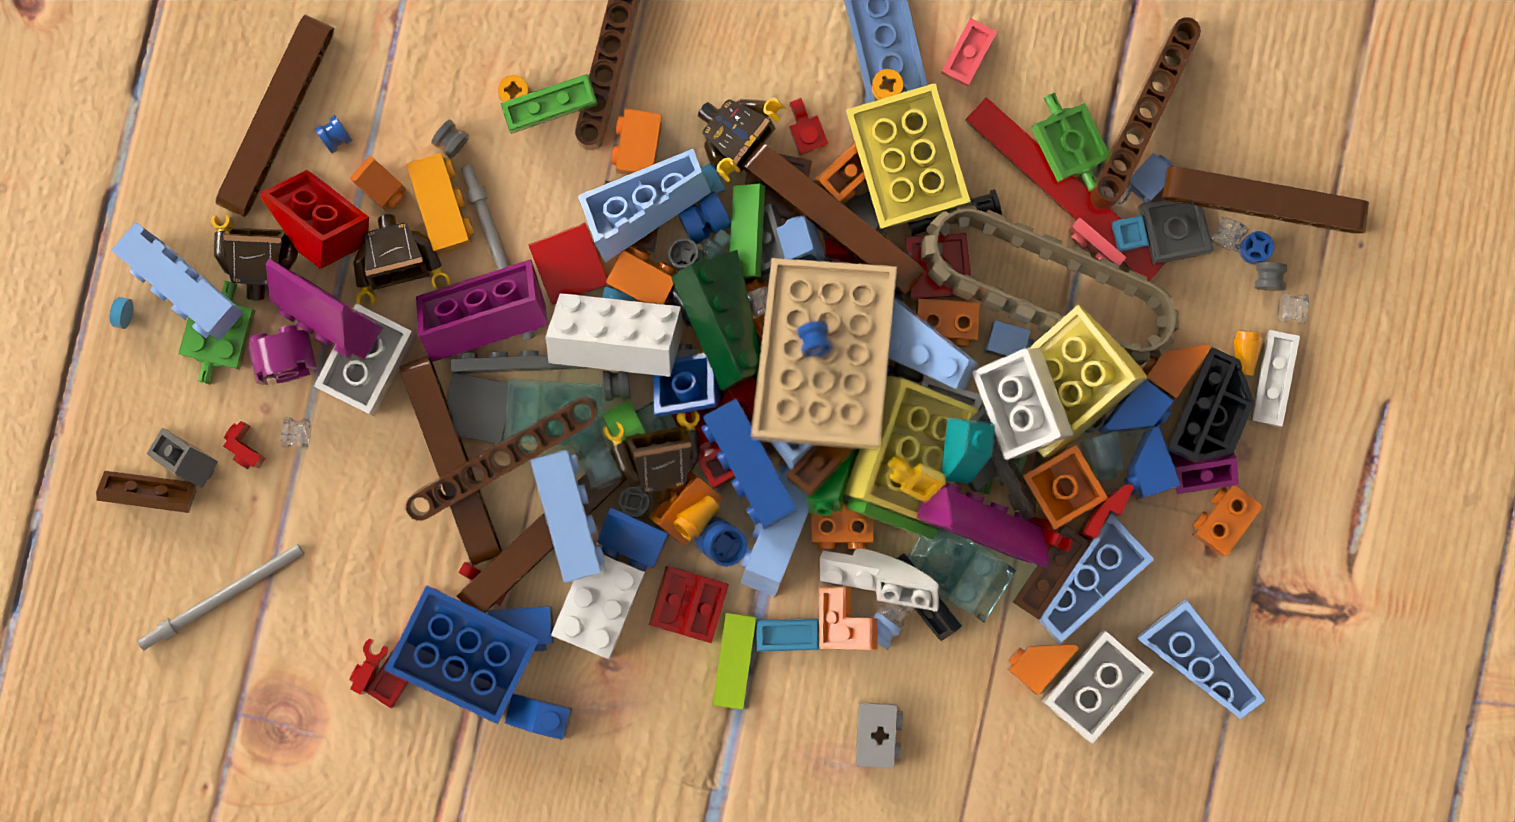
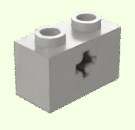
[855,702,903,768]

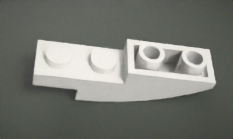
[819,549,939,611]

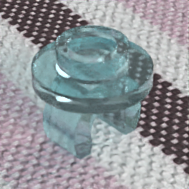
[700,229,731,258]

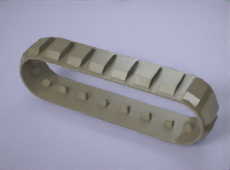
[921,205,1179,365]

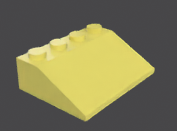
[846,83,971,229]
[1030,305,1148,458]
[844,376,978,524]

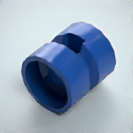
[678,191,731,245]
[694,517,747,567]

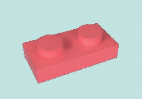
[941,18,997,87]
[1068,218,1127,266]

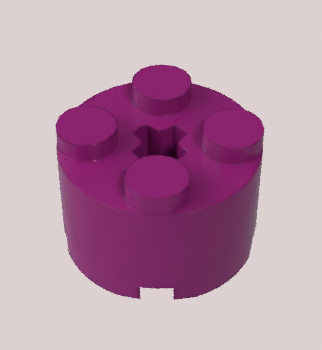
[248,325,317,385]

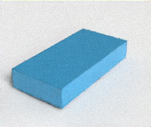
[756,619,819,651]

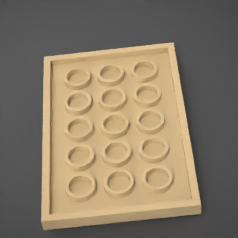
[752,258,897,449]

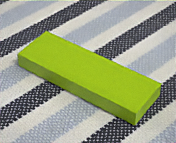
[712,613,756,710]

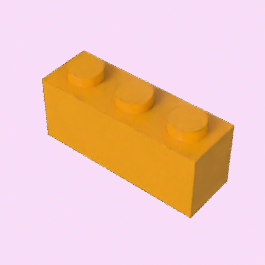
[406,153,474,255]

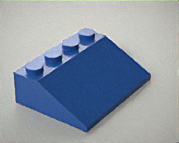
[384,585,539,724]

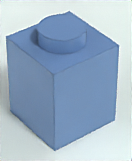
[1127,153,1173,203]
[776,216,825,261]
[984,320,1034,358]

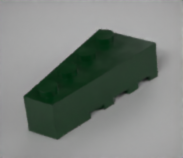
[671,250,761,391]

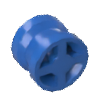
[315,115,352,154]
[1239,231,1274,265]
[797,321,833,357]

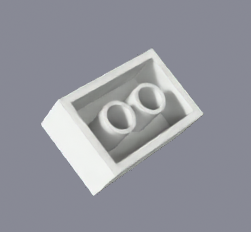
[314,303,416,417]
[972,347,1074,460]
[551,555,646,659]
[1041,631,1154,744]

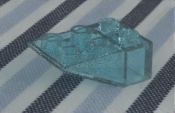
[504,378,604,446]
[907,524,1017,623]

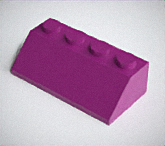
[266,259,383,360]
[416,259,548,362]
[916,482,1049,568]

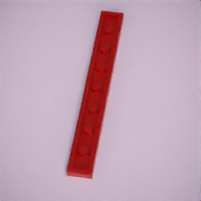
[965,97,1167,282]

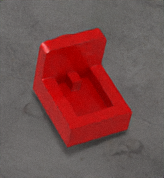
[223,421,266,469]

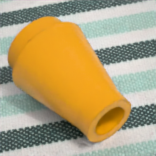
[1233,330,1264,375]
[673,495,720,541]

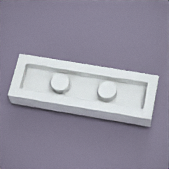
[1250,330,1300,427]

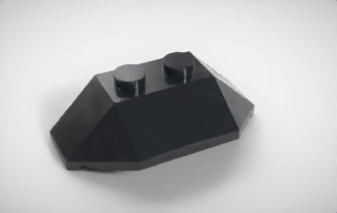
[1167,347,1254,463]

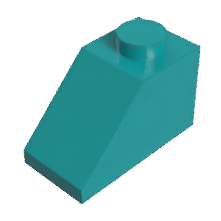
[941,418,995,483]

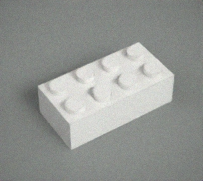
[546,293,683,377]

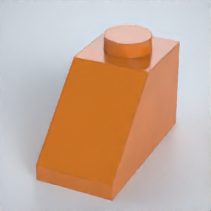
[350,155,406,211]
[1142,344,1211,400]
[1007,644,1079,695]

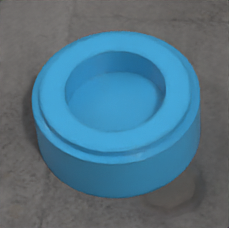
[109,297,134,329]

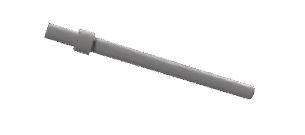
[461,165,535,341]
[137,544,304,651]

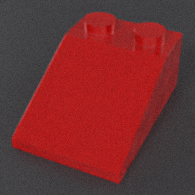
[260,169,369,269]

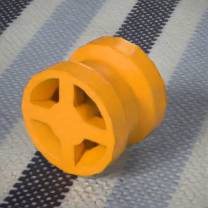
[872,69,903,100]
[498,75,530,102]

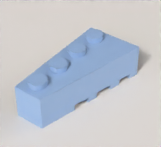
[578,149,711,262]
[111,222,244,341]
[889,297,977,391]
[530,449,605,582]
[740,465,809,597]
[1038,513,1154,644]
[1137,598,1265,719]

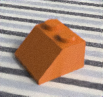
[1022,445,1108,530]

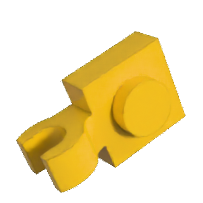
[888,456,946,502]

